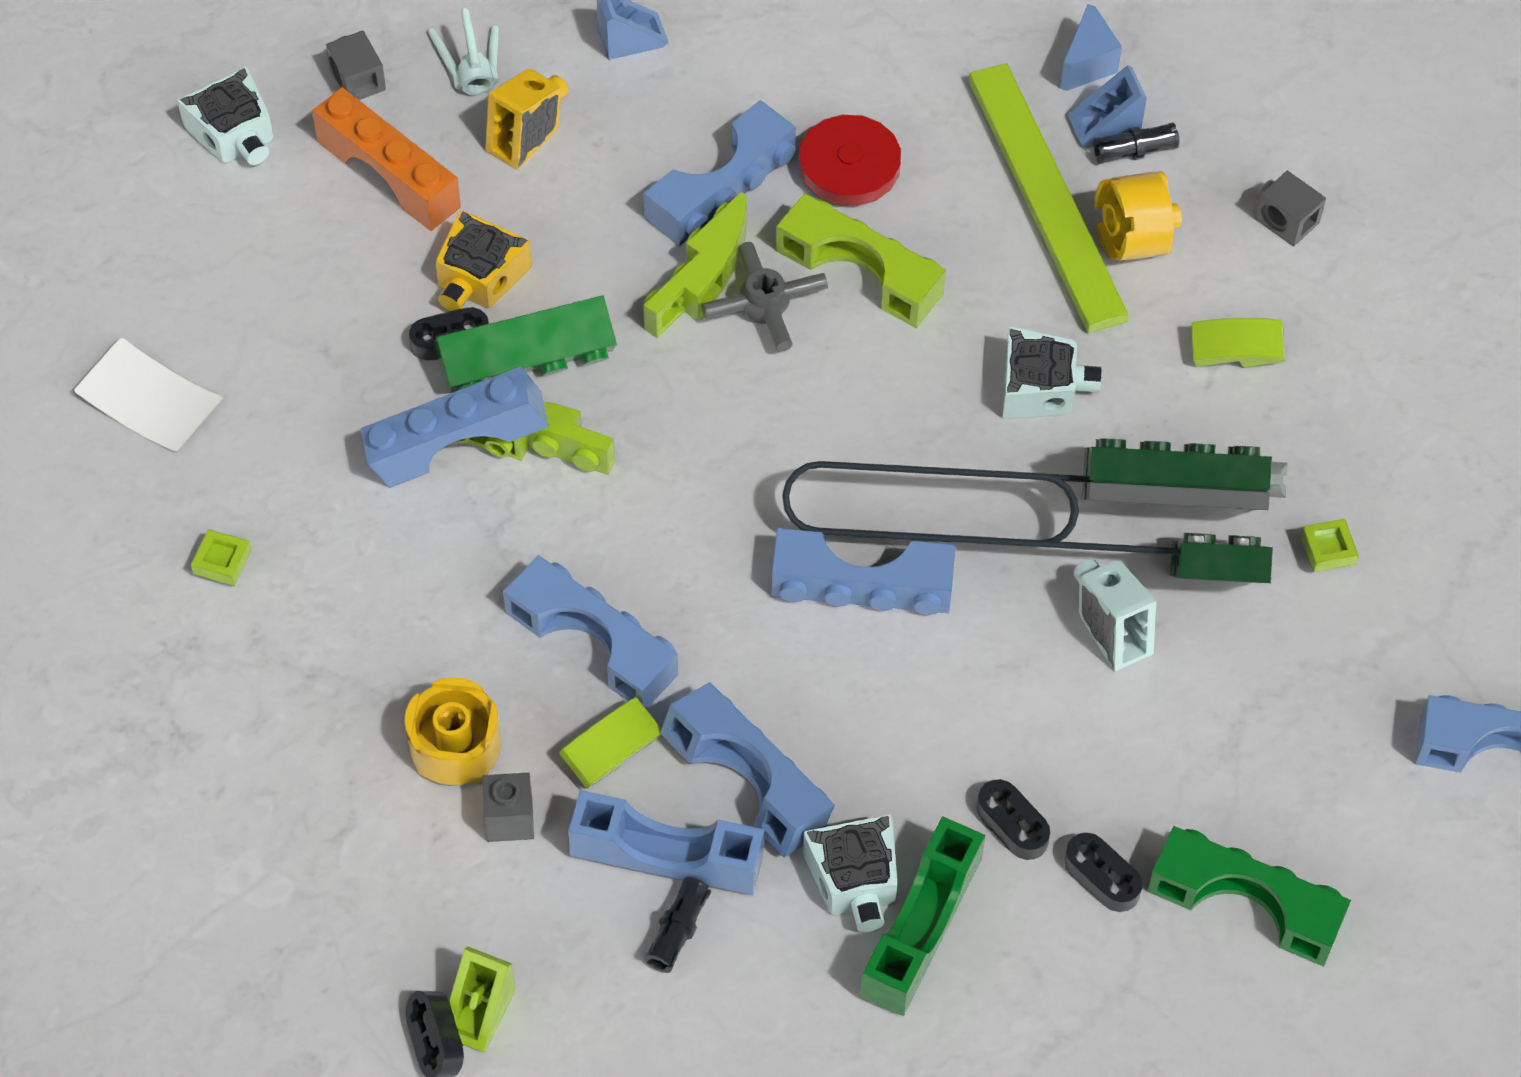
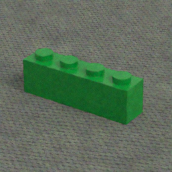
[435,295,617,393]

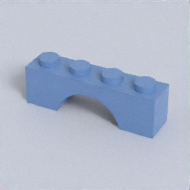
[643,100,796,246]
[361,366,549,488]
[771,528,956,615]
[503,555,678,709]
[660,682,835,858]
[1415,695,1521,773]
[568,790,764,896]

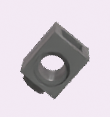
[326,30,386,100]
[1255,170,1326,247]
[483,772,534,842]

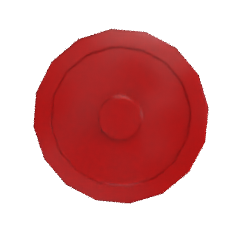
[799,114,901,206]

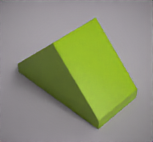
[449,946,516,1052]

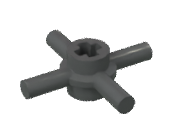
[702,242,828,352]

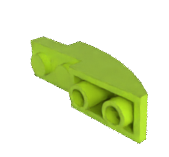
[643,192,747,338]
[455,401,615,475]

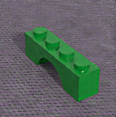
[860,816,986,1016]
[1147,825,1351,967]

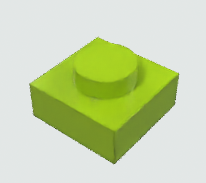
[1300,518,1359,572]
[191,529,252,586]

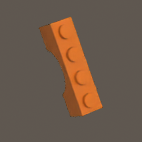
[312,87,461,231]

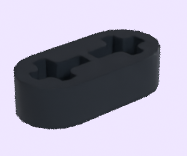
[409,307,489,361]
[977,779,1051,860]
[1064,833,1143,912]
[405,991,464,1077]

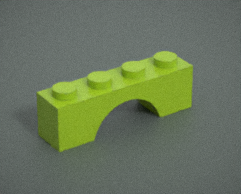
[776,193,946,328]

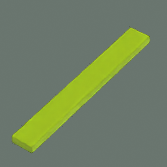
[969,63,1129,333]

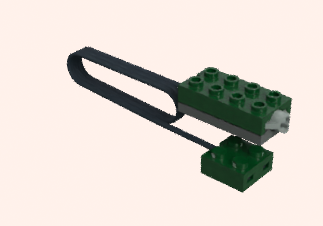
[782,438,1288,583]

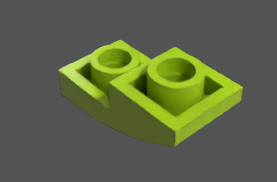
[1192,318,1285,368]
[559,697,661,789]

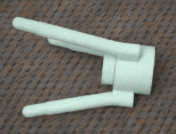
[428,8,499,95]

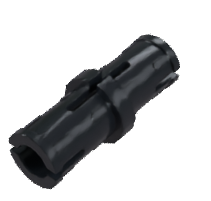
[1093,122,1180,164]
[644,877,711,973]

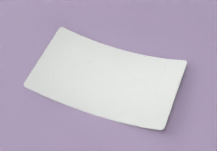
[74,338,223,452]

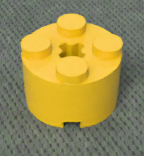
[1095,171,1182,261]
[405,677,501,785]

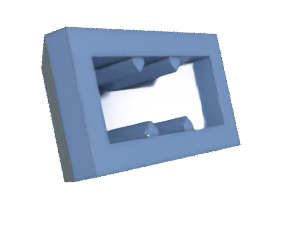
[597,0,669,60]
[1060,4,1122,91]
[1068,65,1147,148]

